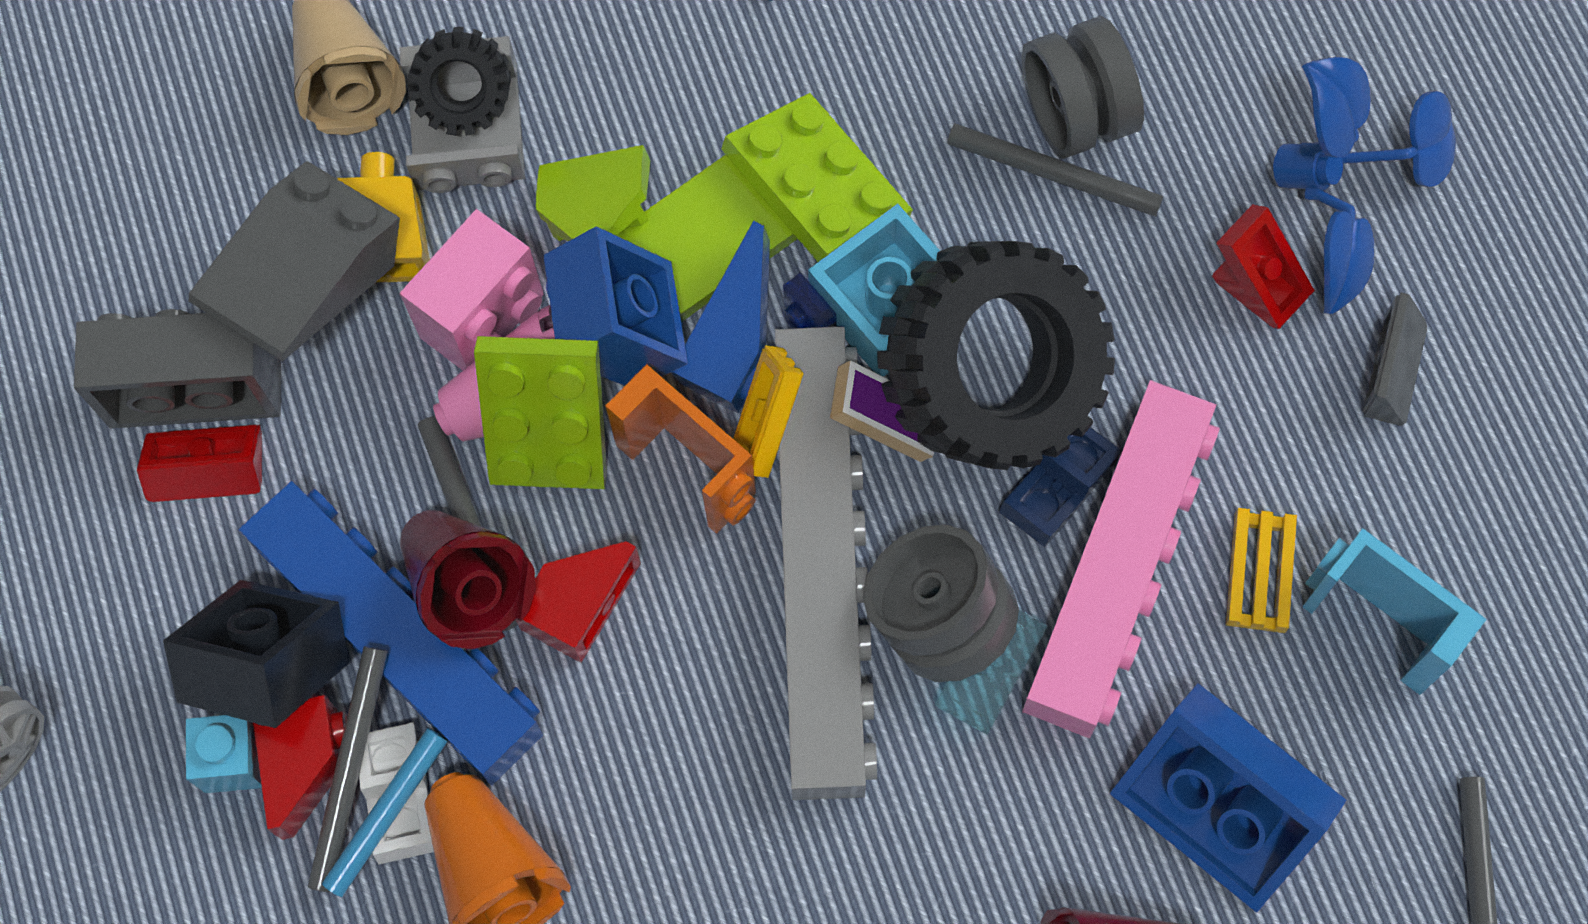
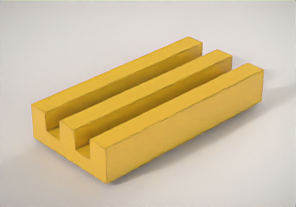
[733,345,804,478]
[1226,508,1297,633]

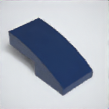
[999,427,1122,548]

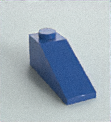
[671,221,770,414]

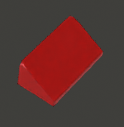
[136,425,262,502]

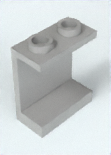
[399,36,525,193]

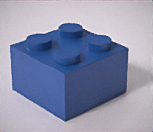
[543,226,688,386]

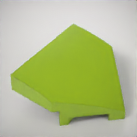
[536,145,651,241]

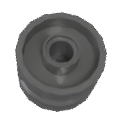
[1021,16,1144,159]
[863,524,1019,682]

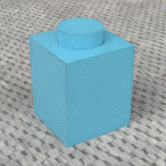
[186,715,262,793]

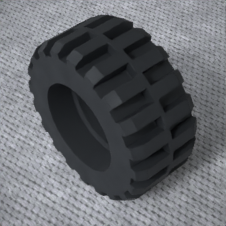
[877,241,1115,470]

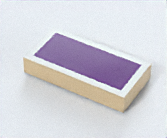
[830,360,934,462]

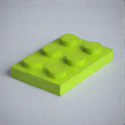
[721,93,913,262]
[474,336,607,489]

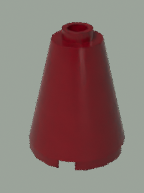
[400,510,536,649]

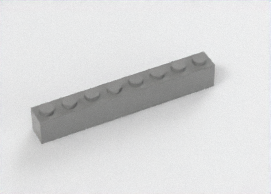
[775,327,877,800]

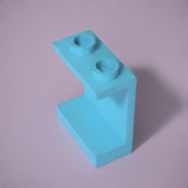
[1303,529,1487,695]

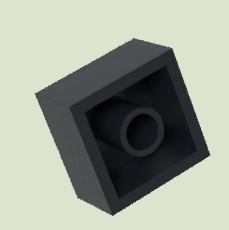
[163,580,349,728]

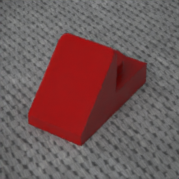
[1212,204,1315,329]

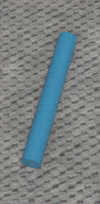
[322,728,448,897]

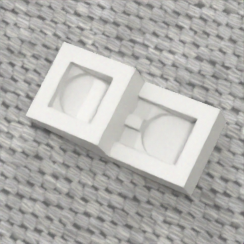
[359,722,434,865]

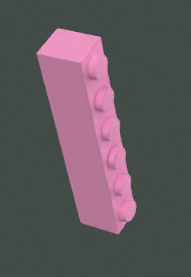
[1022,380,1220,739]

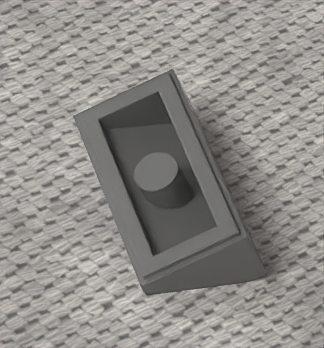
[1362,292,1427,426]

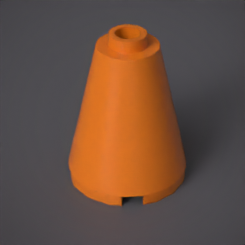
[424,772,571,924]

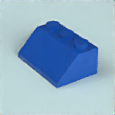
[1110,683,1347,913]

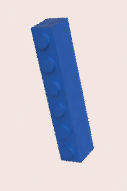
[238,480,543,786]

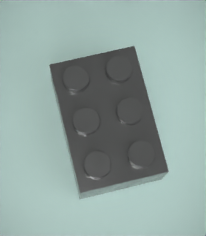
[74,309,281,429]

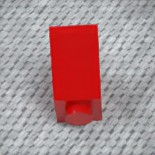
[515,541,641,663]
[253,695,347,840]

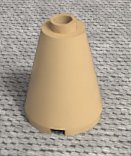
[292,0,406,135]

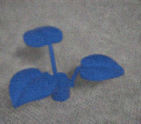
[1273,57,1456,314]

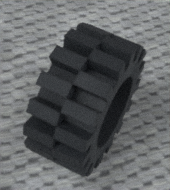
[407,27,511,136]

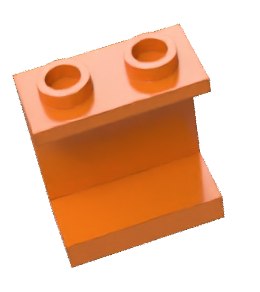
[605,364,756,534]

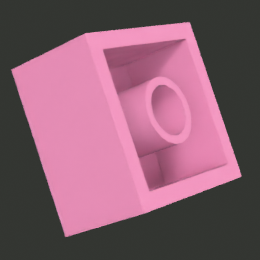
[399,209,544,370]

